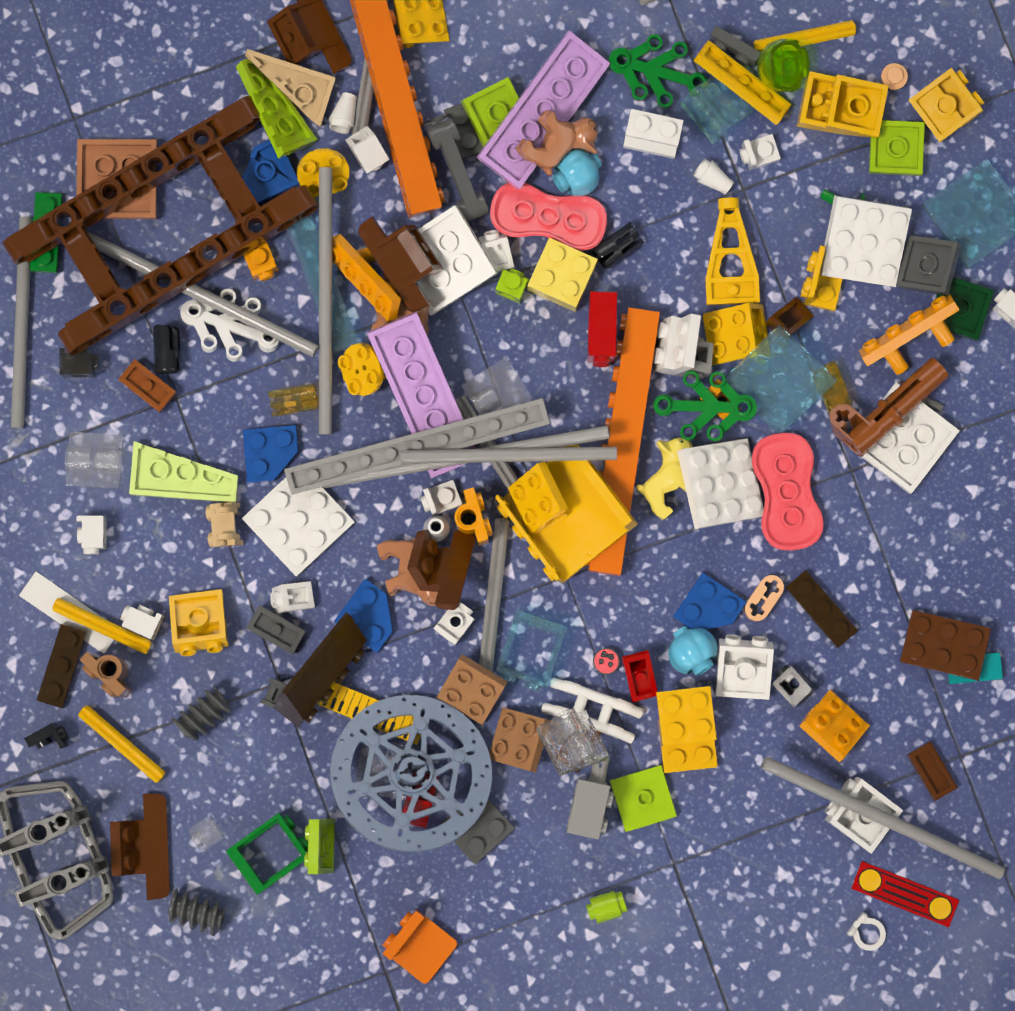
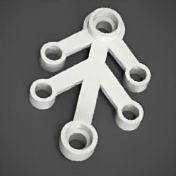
[180,289,279,362]

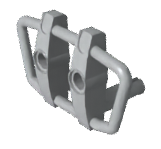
[0,781,113,940]

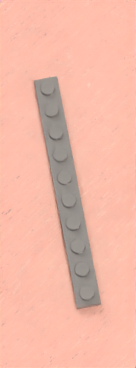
[284,398,550,495]

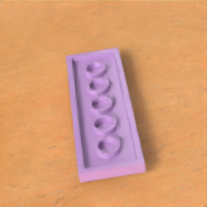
[476,31,610,190]
[367,311,476,478]

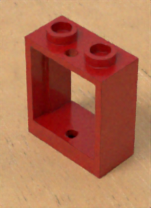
[587,291,617,367]

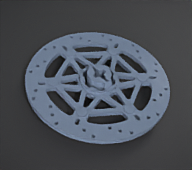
[330,695,492,853]

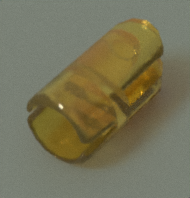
[813,361,853,414]
[267,384,319,417]

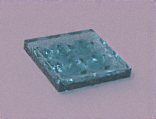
[922,159,1015,269]
[725,325,836,434]

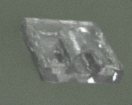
[461,357,534,415]

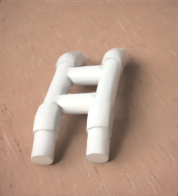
[541,678,643,744]

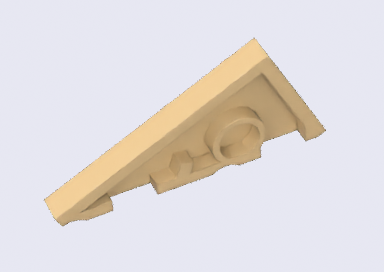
[245,49,336,126]

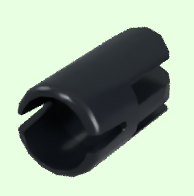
[592,222,644,269]
[153,324,181,374]

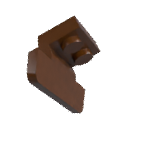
[267,0,352,74]
[358,217,444,312]
[407,529,475,610]
[110,793,170,900]

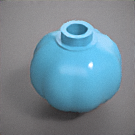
[552,149,602,196]
[668,626,718,676]

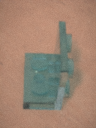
[680,76,757,144]

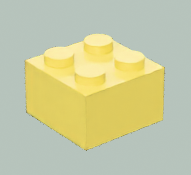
[527,238,598,312]

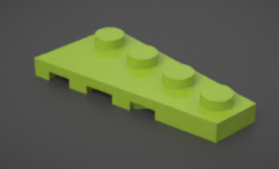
[236,58,317,159]

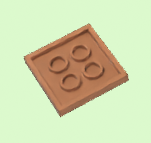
[76,139,158,220]

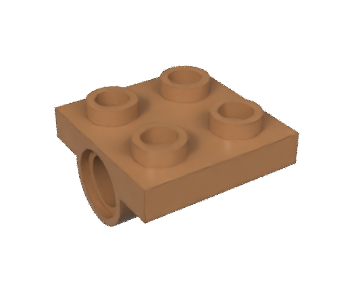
[79,652,132,698]
[437,654,508,725]
[489,707,550,773]

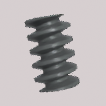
[171,684,232,741]
[168,888,228,936]

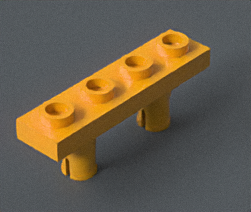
[332,234,401,322]
[859,294,959,375]

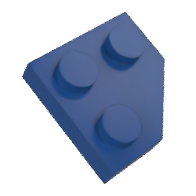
[242,140,300,204]
[243,425,299,483]
[673,572,747,630]
[334,579,393,653]

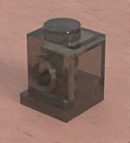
[59,348,100,378]

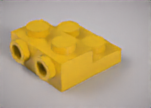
[909,68,985,143]
[169,589,229,656]

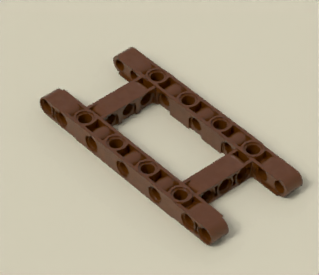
[2,96,319,355]

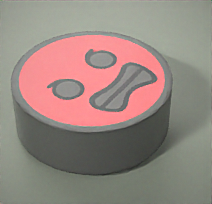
[593,648,620,675]

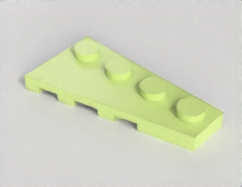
[129,441,239,502]

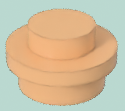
[881,63,908,90]

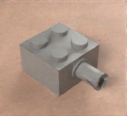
[566,755,614,840]

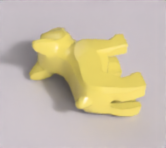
[636,438,693,520]

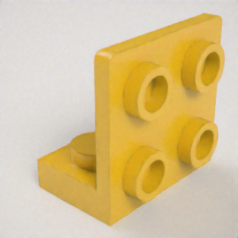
[800,245,842,312]
[703,303,771,365]

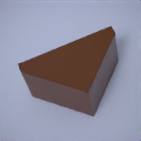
[766,297,814,343]

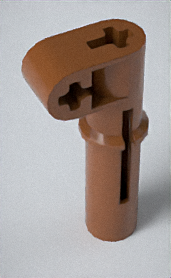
[829,358,949,457]

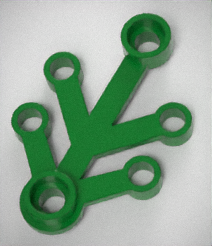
[608,34,708,109]
[653,371,757,442]

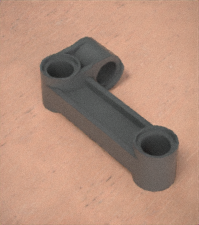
[424,114,489,222]

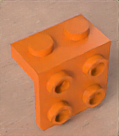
[382,910,457,984]

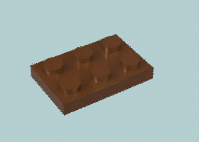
[900,610,992,681]

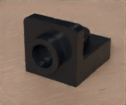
[24,723,69,750]

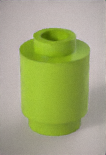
[586,890,628,924]

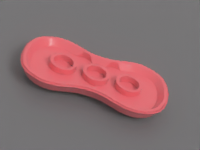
[490,183,607,250]
[752,433,824,550]

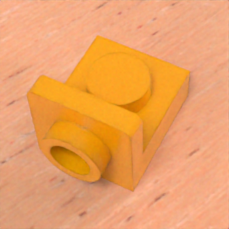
[244,241,279,282]

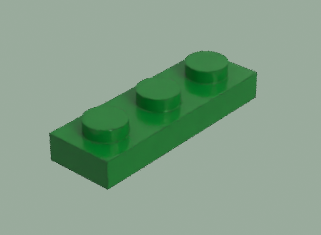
[30,192,63,274]

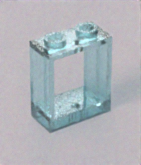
[496,610,567,692]

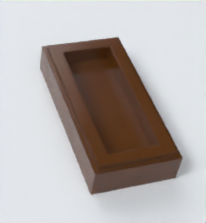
[907,741,958,801]

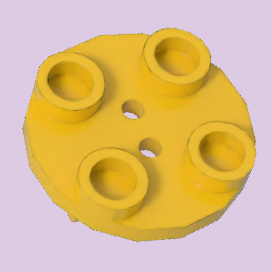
[297,148,349,197]
[338,343,387,396]

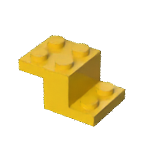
[656,686,718,773]

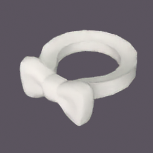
[846,912,886,951]

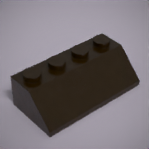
[274,612,367,728]

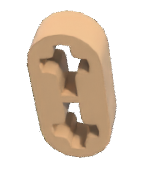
[744,575,784,622]

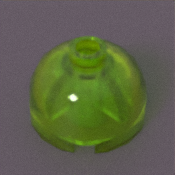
[757,39,810,92]

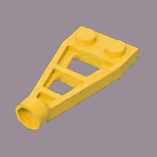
[705,198,760,306]

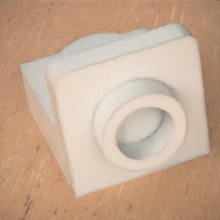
[739,134,781,170]
[479,230,514,272]
[420,480,462,516]
[270,581,315,614]

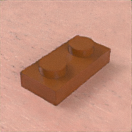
[118,359,177,413]

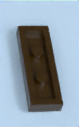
[785,570,858,648]
[36,624,88,709]

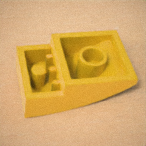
[796,71,889,138]

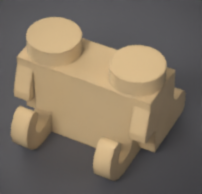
[205,502,243,548]

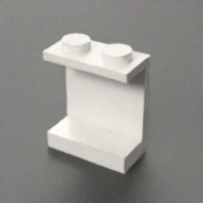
[623,109,684,159]

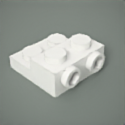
[653,314,701,375]
[715,634,774,700]
[824,776,903,854]

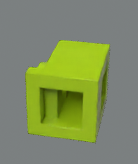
[495,269,530,304]

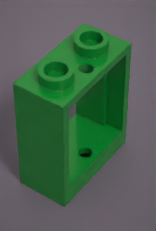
[226,813,308,895]

